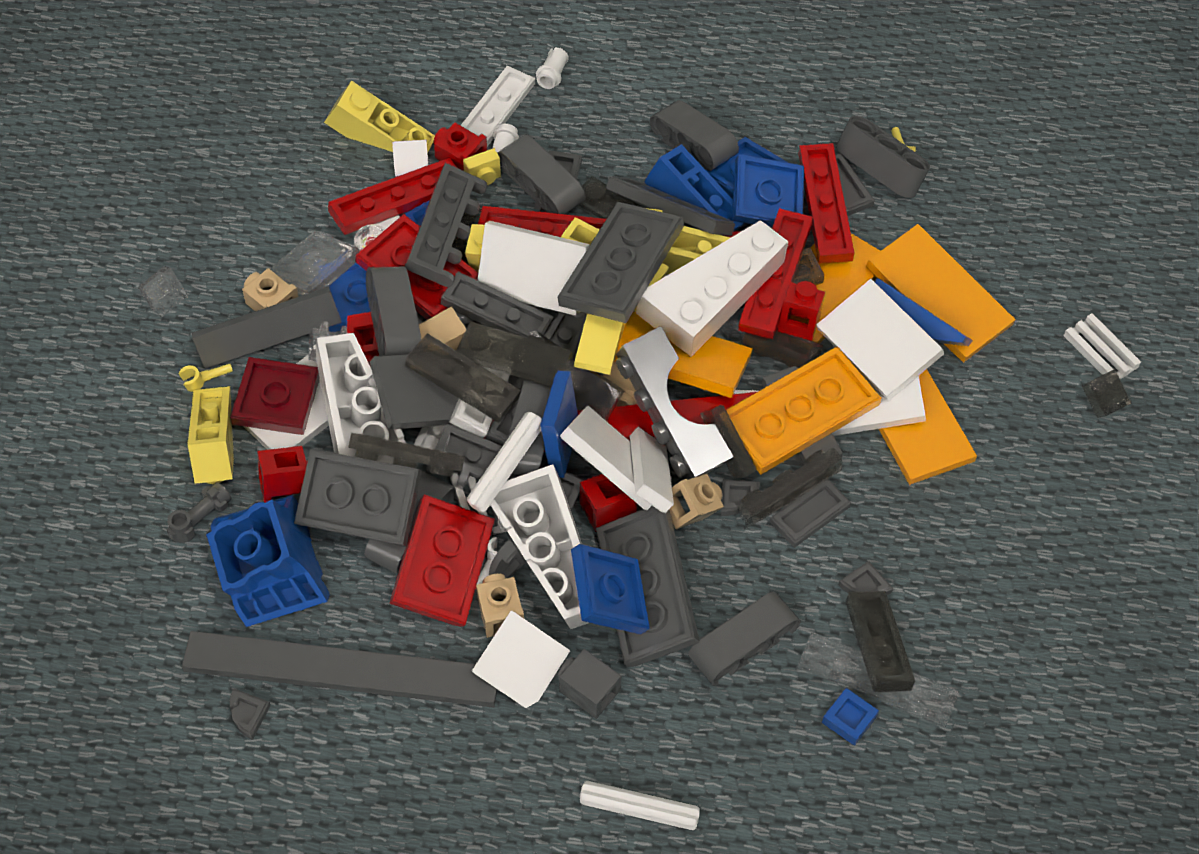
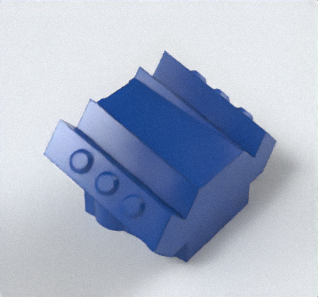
[206,495,330,627]

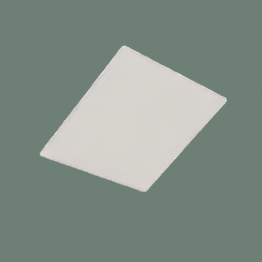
[472,611,570,708]

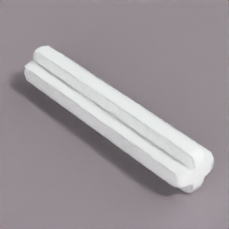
[467,412,542,512]
[580,781,700,830]

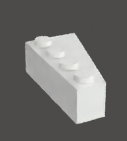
[636,220,788,357]
[316,333,418,469]
[490,464,589,629]

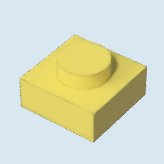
[463,148,501,185]

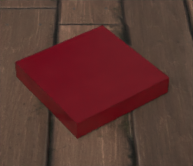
[230,357,320,435]

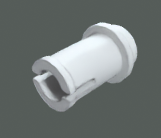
[536,47,569,89]
[492,123,519,167]

